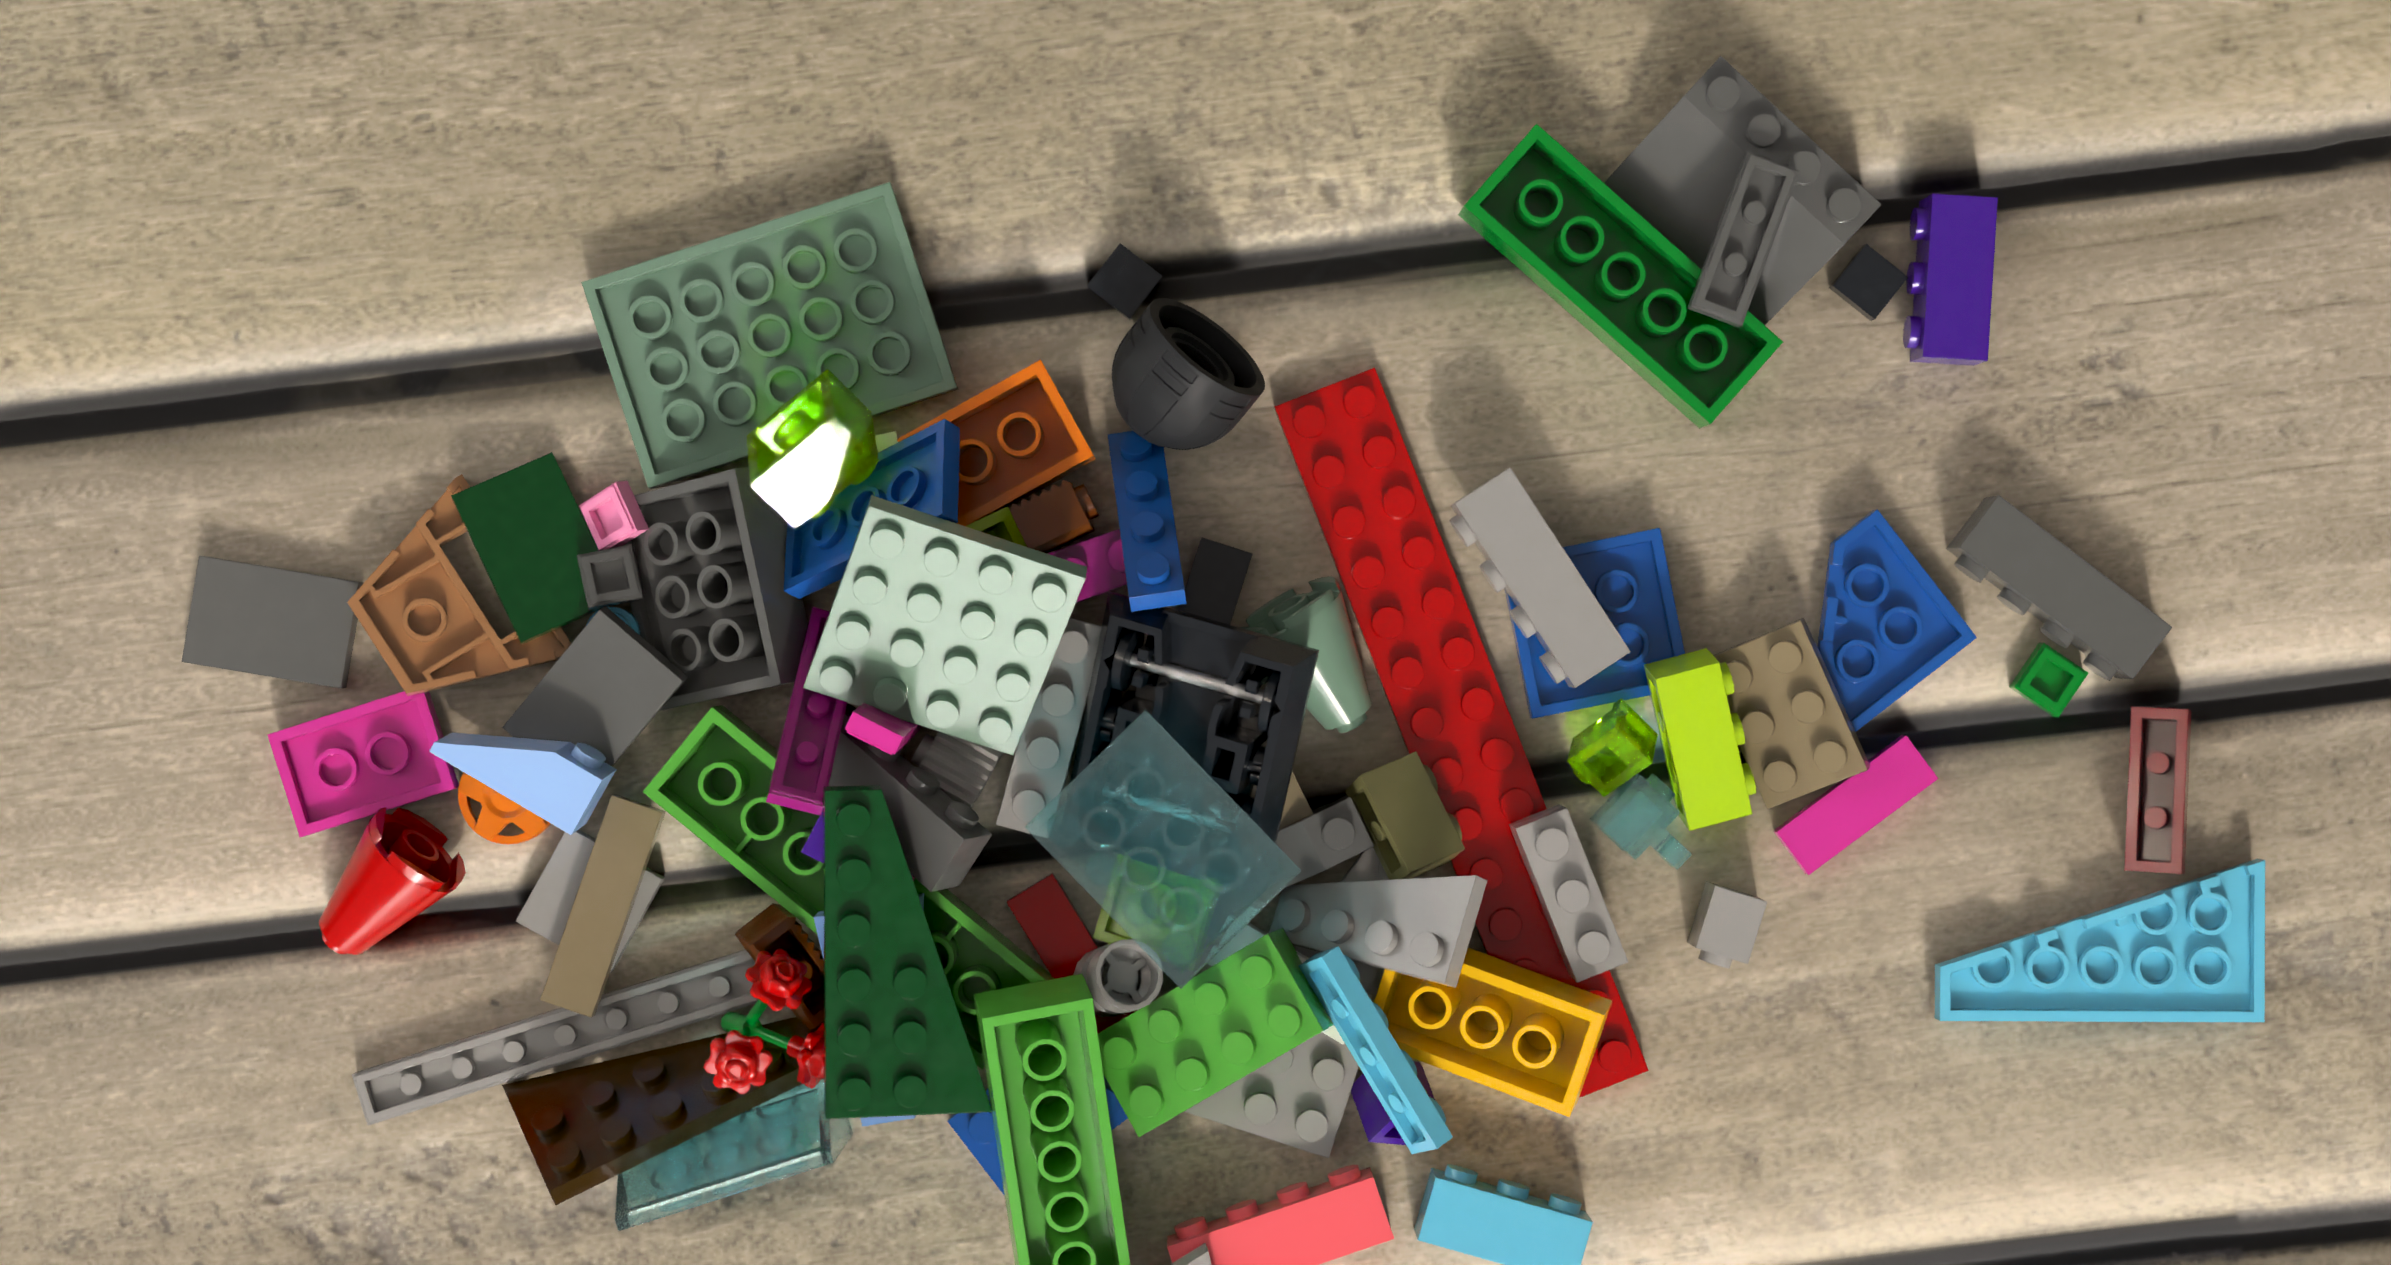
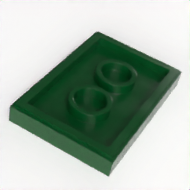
[451,452,601,645]

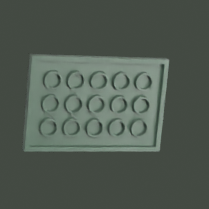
[581,182,959,489]

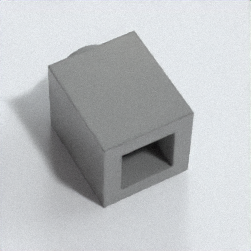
[1687,881,1767,969]

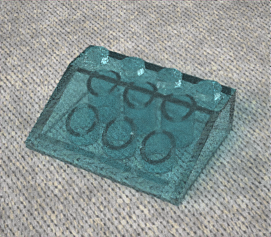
[1025,710,1301,989]
[615,1079,853,1231]

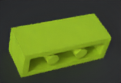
[1644,648,1756,831]

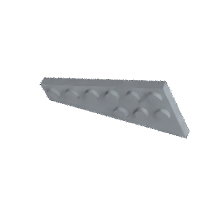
[1184,847,1420,1158]

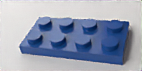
[783,419,960,599]

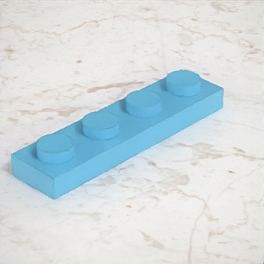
[1298,946,1453,1154]

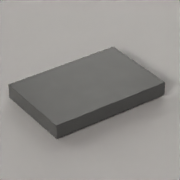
[182,556,364,688]
[502,606,688,767]

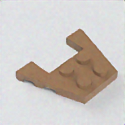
[347,474,571,696]

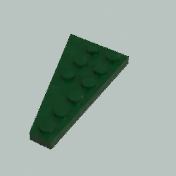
[823,785,992,1119]

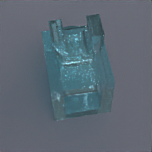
[1589,773,1692,870]

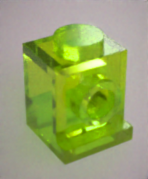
[1567,698,1658,797]

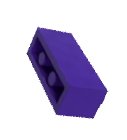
[1903,194,1998,366]

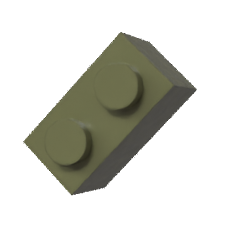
[1345,752,1465,880]

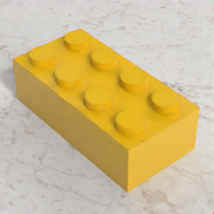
[1374,948,1612,1117]

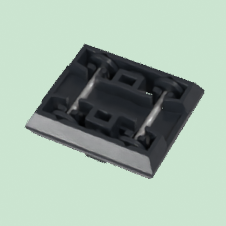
[1060,592,1319,895]

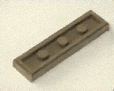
[540,794,666,1018]

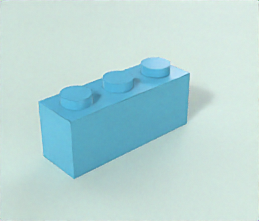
[1414,1164,1593,1265]

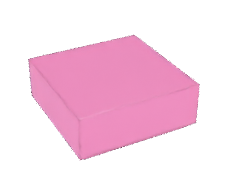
[579,481,649,551]

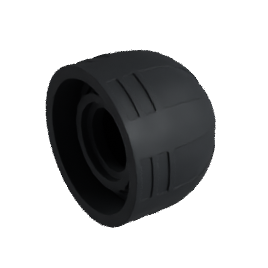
[1112,298,1265,450]

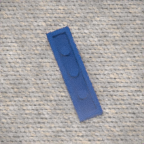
[1107,431,1187,612]

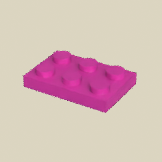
[267,691,459,837]

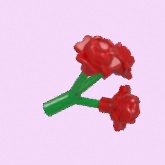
[704,949,824,1094]

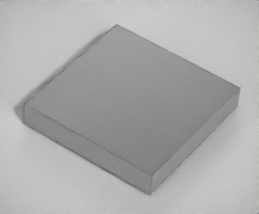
[516,830,665,973]

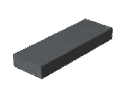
[1687,151,1800,328]

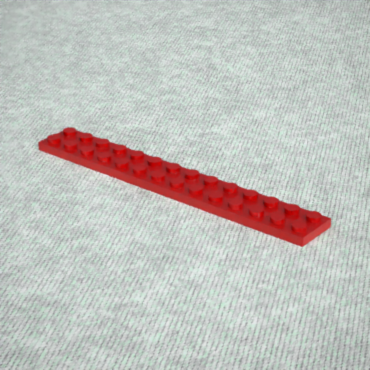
[1274,368,1649,1110]

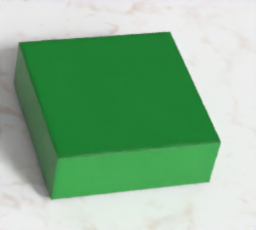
[2009,643,2088,718]

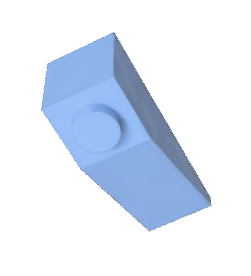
[429,732,617,835]

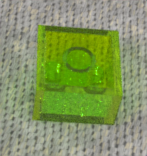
[746,369,879,528]

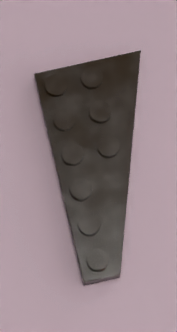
[502,1017,824,1205]

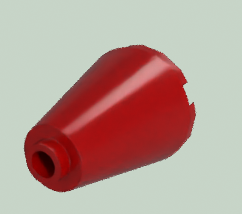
[319,807,466,955]

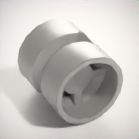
[1073,939,1163,1017]

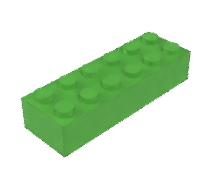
[974,974,1130,1265]

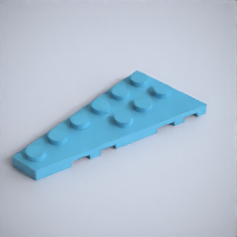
[1935,859,2265,1022]

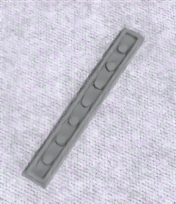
[352,949,758,1126]

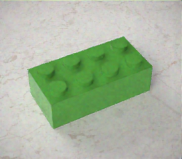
[1098,928,1334,1137]

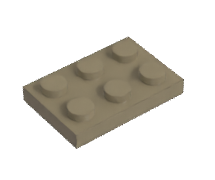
[1713,618,1870,809]

